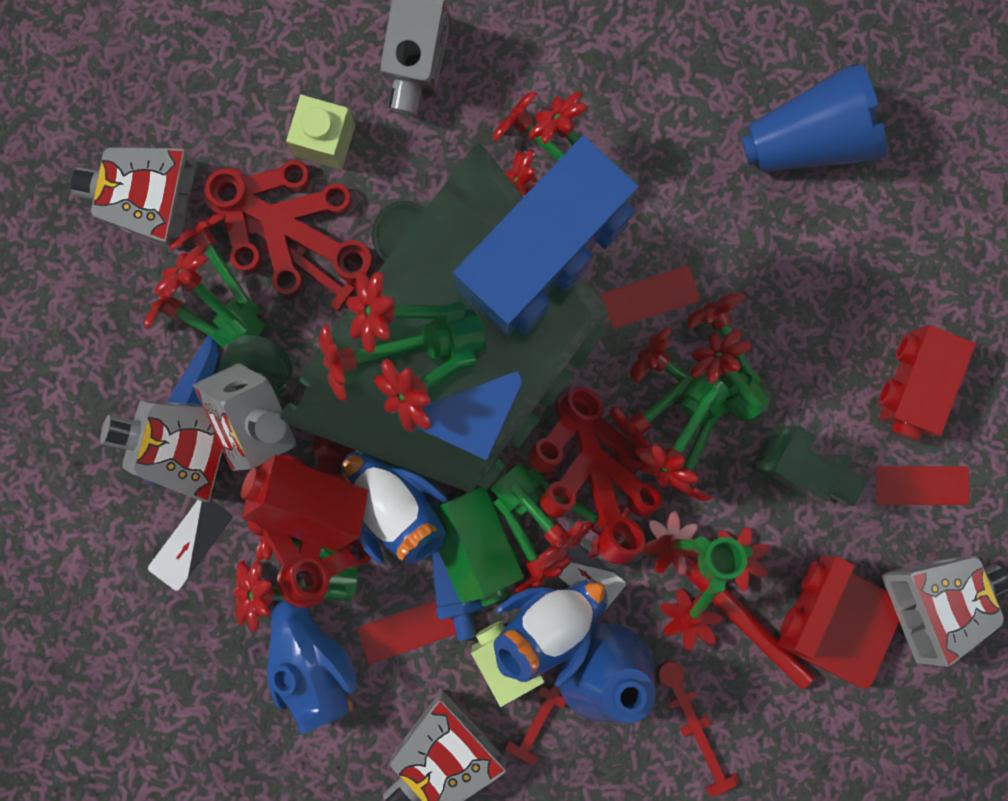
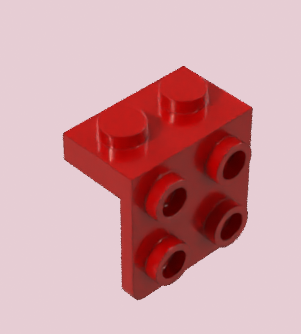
[777,556,899,689]

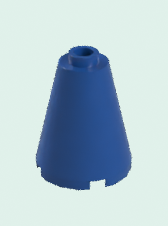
[741,63,887,172]
[556,623,656,723]

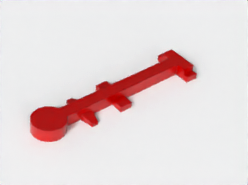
[244,213,356,311]
[658,661,740,797]
[504,665,566,766]

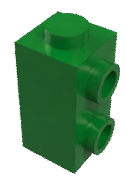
[433,486,524,607]

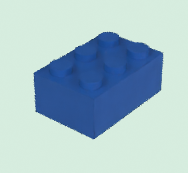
[452,135,639,339]

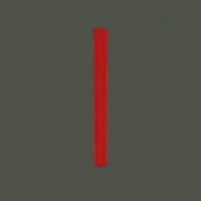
[684,555,815,689]

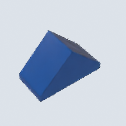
[416,371,522,460]

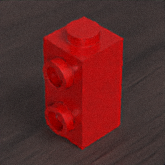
[878,325,976,442]
[241,454,368,552]

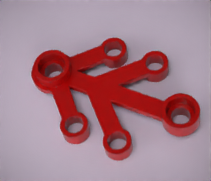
[203,160,373,298]
[528,387,662,564]
[246,421,371,609]

